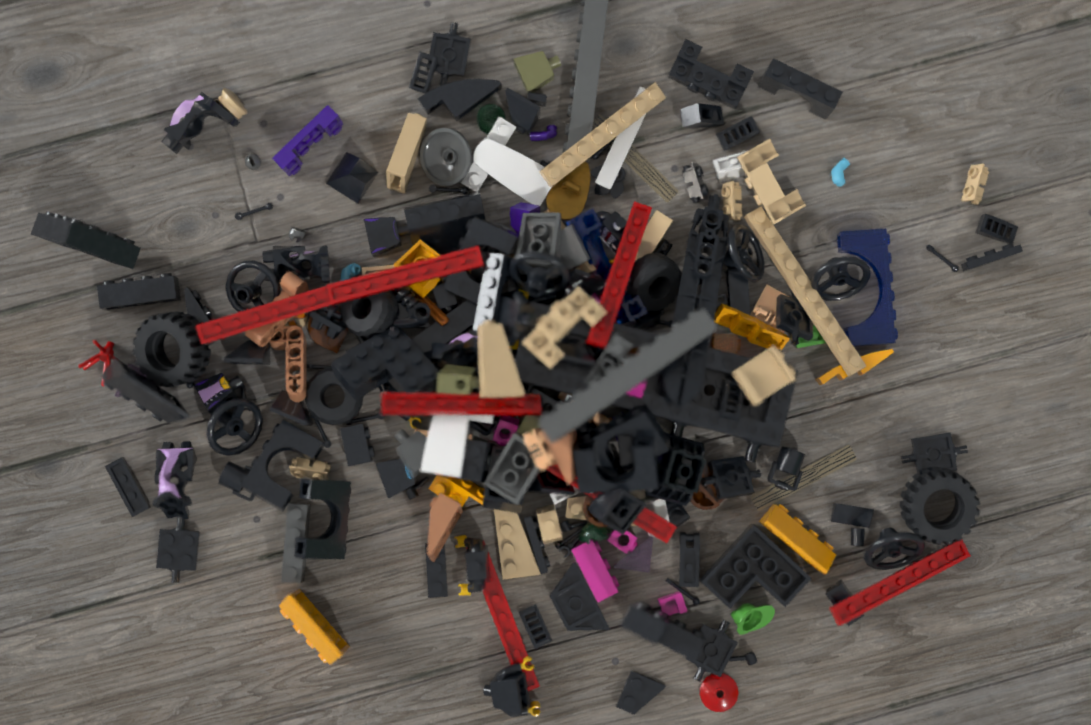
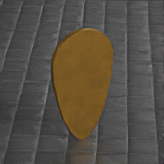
[546,161,590,220]

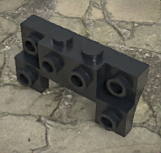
[668,39,754,110]

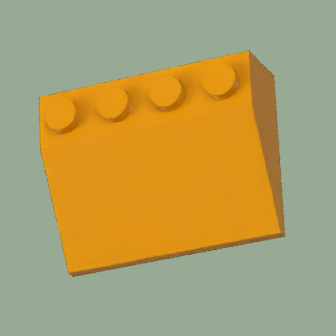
[279,589,350,665]

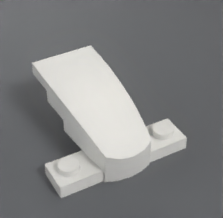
[460,117,551,206]
[421,415,494,478]

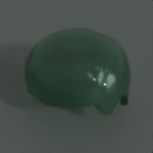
[477,104,506,134]
[579,522,610,544]

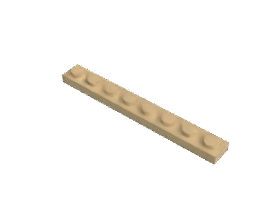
[539,82,666,187]

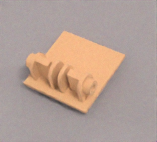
[750,284,789,333]
[523,428,557,471]

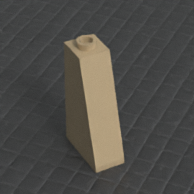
[386,113,426,194]
[634,210,673,262]
[477,321,524,398]

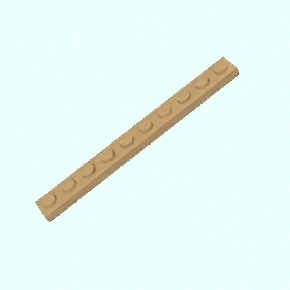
[744,207,866,377]

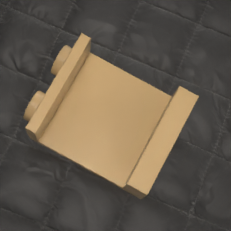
[731,346,796,406]

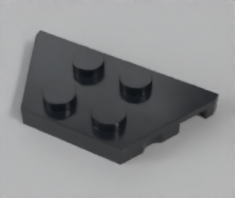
[549,562,610,631]

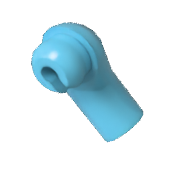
[831,158,850,187]
[340,263,361,281]

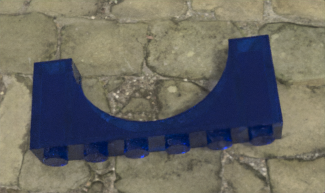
[566,208,647,324]
[837,228,898,347]

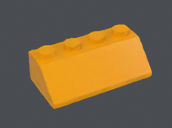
[759,504,836,574]

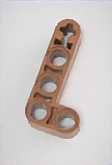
[245,272,309,347]
[269,326,307,402]

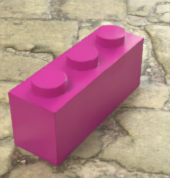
[571,539,620,602]

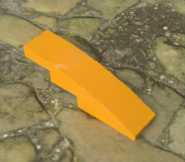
[713,303,790,350]
[815,349,894,385]

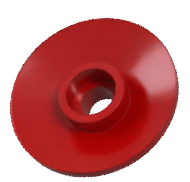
[700,673,738,712]

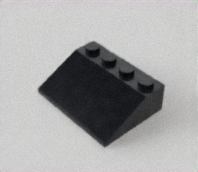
[404,192,486,255]
[101,357,189,423]

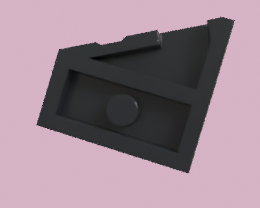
[616,670,666,715]

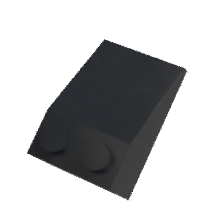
[482,445,524,514]

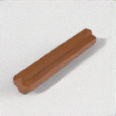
[411,290,449,326]

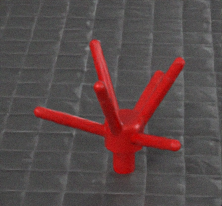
[78,340,115,387]

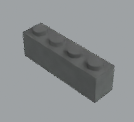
[281,503,311,583]

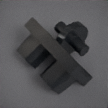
[310,304,347,339]

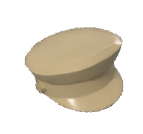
[215,88,248,119]

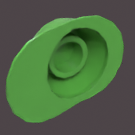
[731,603,775,635]

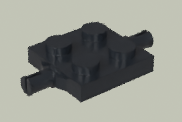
[427,22,471,86]
[776,291,813,345]
[901,432,968,475]
[701,456,761,500]
[156,517,200,583]
[685,619,738,682]

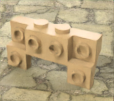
[736,139,806,224]
[522,287,607,370]

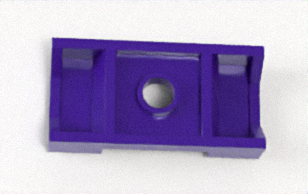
[272,105,343,176]

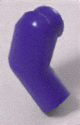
[530,125,558,141]

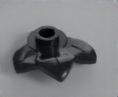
[590,165,626,199]

